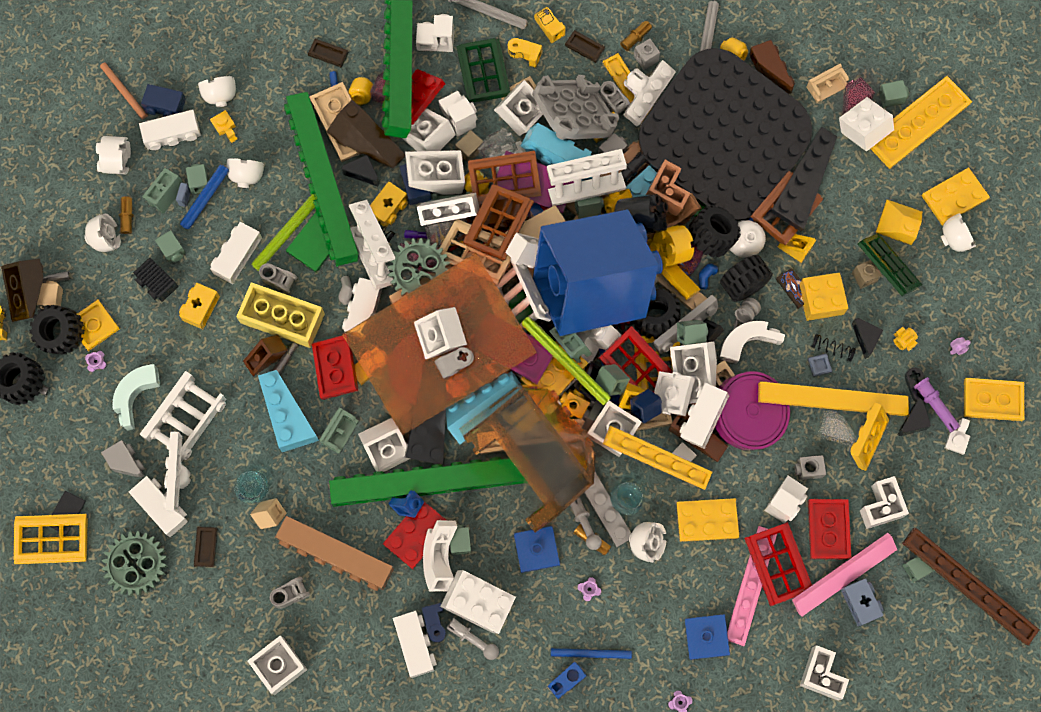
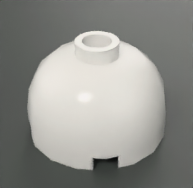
[198,76,236,107]
[226,159,264,188]
[941,213,976,251]
[85,214,121,252]
[730,220,766,258]
[629,522,666,563]

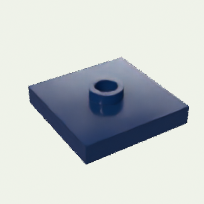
[514,526,560,573]
[685,614,730,660]

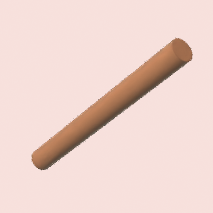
[100,62,148,120]

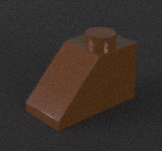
[243,335,288,376]

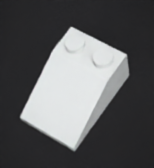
[402,108,456,151]
[405,151,465,195]
[670,342,717,404]

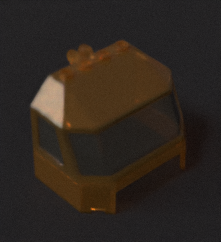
[459,384,595,533]

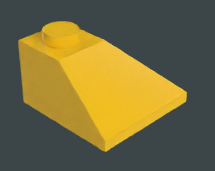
[876,200,923,245]

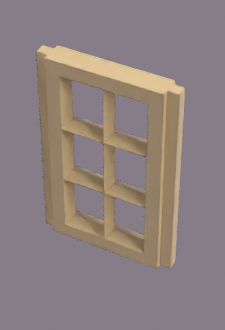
[439,219,511,286]

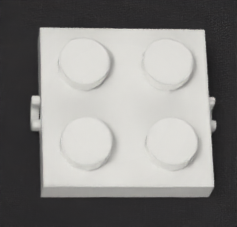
[654,371,695,416]

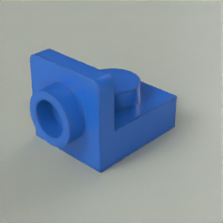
[388,490,424,518]

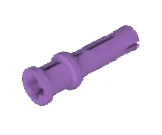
[914,377,961,433]

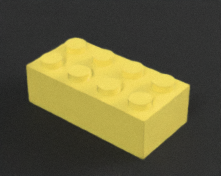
[236,282,325,348]

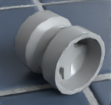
[735,298,761,323]

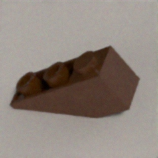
[749,40,795,94]
[668,413,728,463]

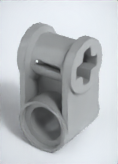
[599,81,630,116]
[259,263,298,294]
[434,347,474,379]
[270,577,310,609]

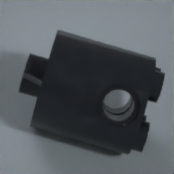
[614,194,668,234]

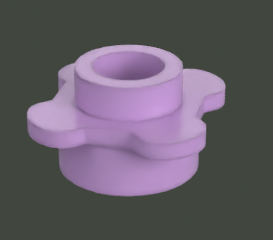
[950,337,971,355]
[85,351,106,372]
[578,578,601,601]
[668,691,692,712]

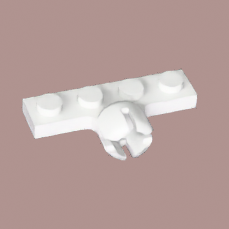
[623,60,676,126]
[163,432,191,514]

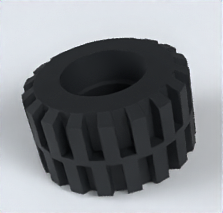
[688,205,741,257]
[720,255,773,302]
[633,287,681,339]
[29,305,85,355]
[0,352,45,405]

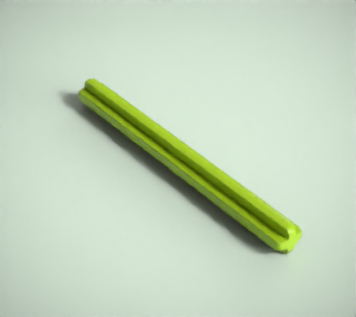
[251,194,315,271]
[522,316,611,405]

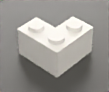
[416,14,454,52]
[439,91,477,137]
[576,325,621,364]
[764,476,808,523]
[860,476,909,529]
[800,645,849,700]

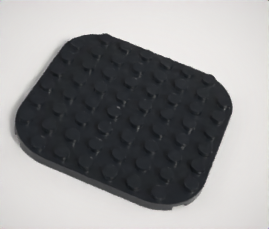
[638,48,812,221]

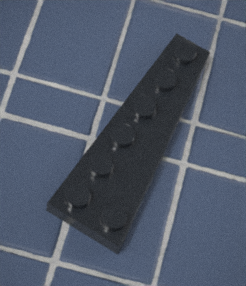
[770,127,837,232]
[404,352,449,465]

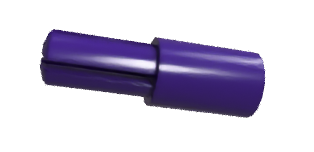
[404,230,431,239]

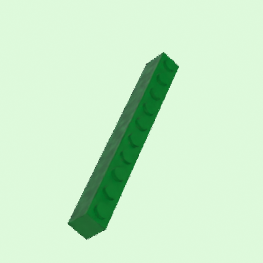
[382,0,413,139]
[284,92,358,267]
[329,455,528,507]

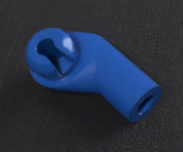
[699,263,718,289]

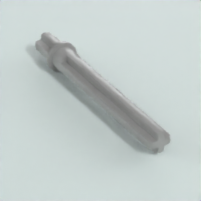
[448,0,528,29]
[700,0,719,51]

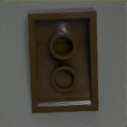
[1,258,43,322]

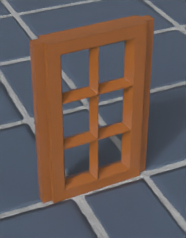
[468,151,542,204]
[751,171,823,245]
[463,184,534,260]

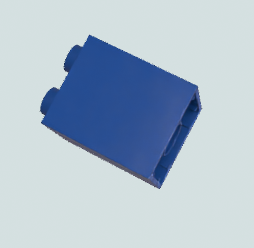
[533,210,663,336]

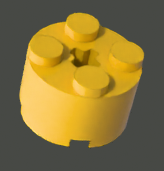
[650,225,694,267]

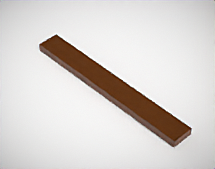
[902,528,1040,646]

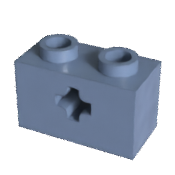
[841,579,884,627]

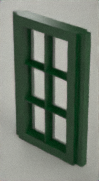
[456,38,510,103]
[858,233,922,297]

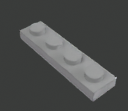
[653,295,718,355]
[577,470,631,548]

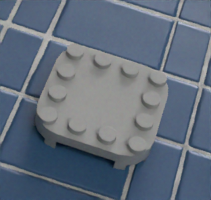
[532,74,619,140]

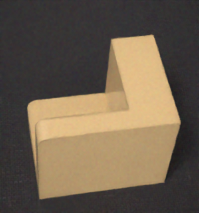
[250,498,287,529]

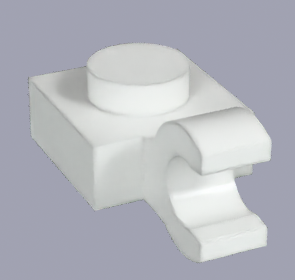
[944,418,970,455]

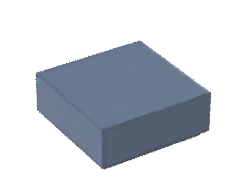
[176,183,191,207]
[808,354,832,377]

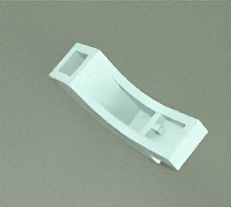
[112,364,160,431]

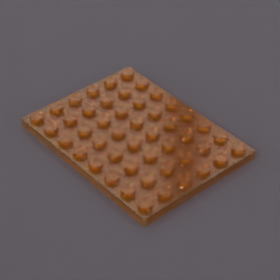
[342,253,537,435]

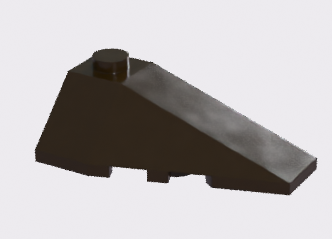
[327,100,405,169]

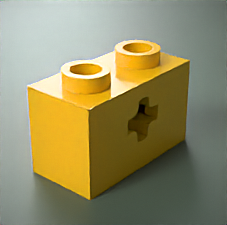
[370,182,408,226]
[179,283,220,329]

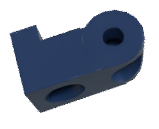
[422,603,446,643]

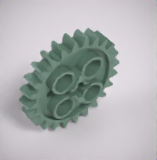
[387,238,451,301]
[102,531,168,596]

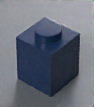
[630,389,662,423]

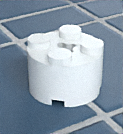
[96,136,131,174]

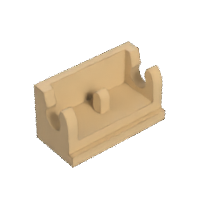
[807,64,849,103]

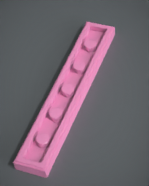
[727,526,777,646]
[792,533,897,616]

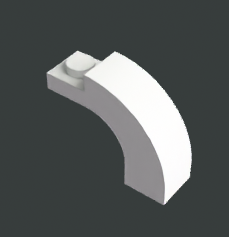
[717,321,785,364]
[423,520,458,592]

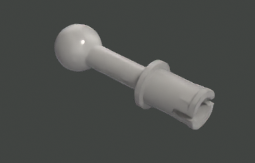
[569,498,602,550]
[446,618,499,660]

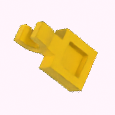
[210,110,238,143]

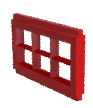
[598,326,673,393]
[744,522,812,606]

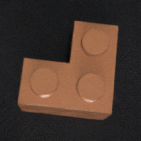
[646,160,690,216]

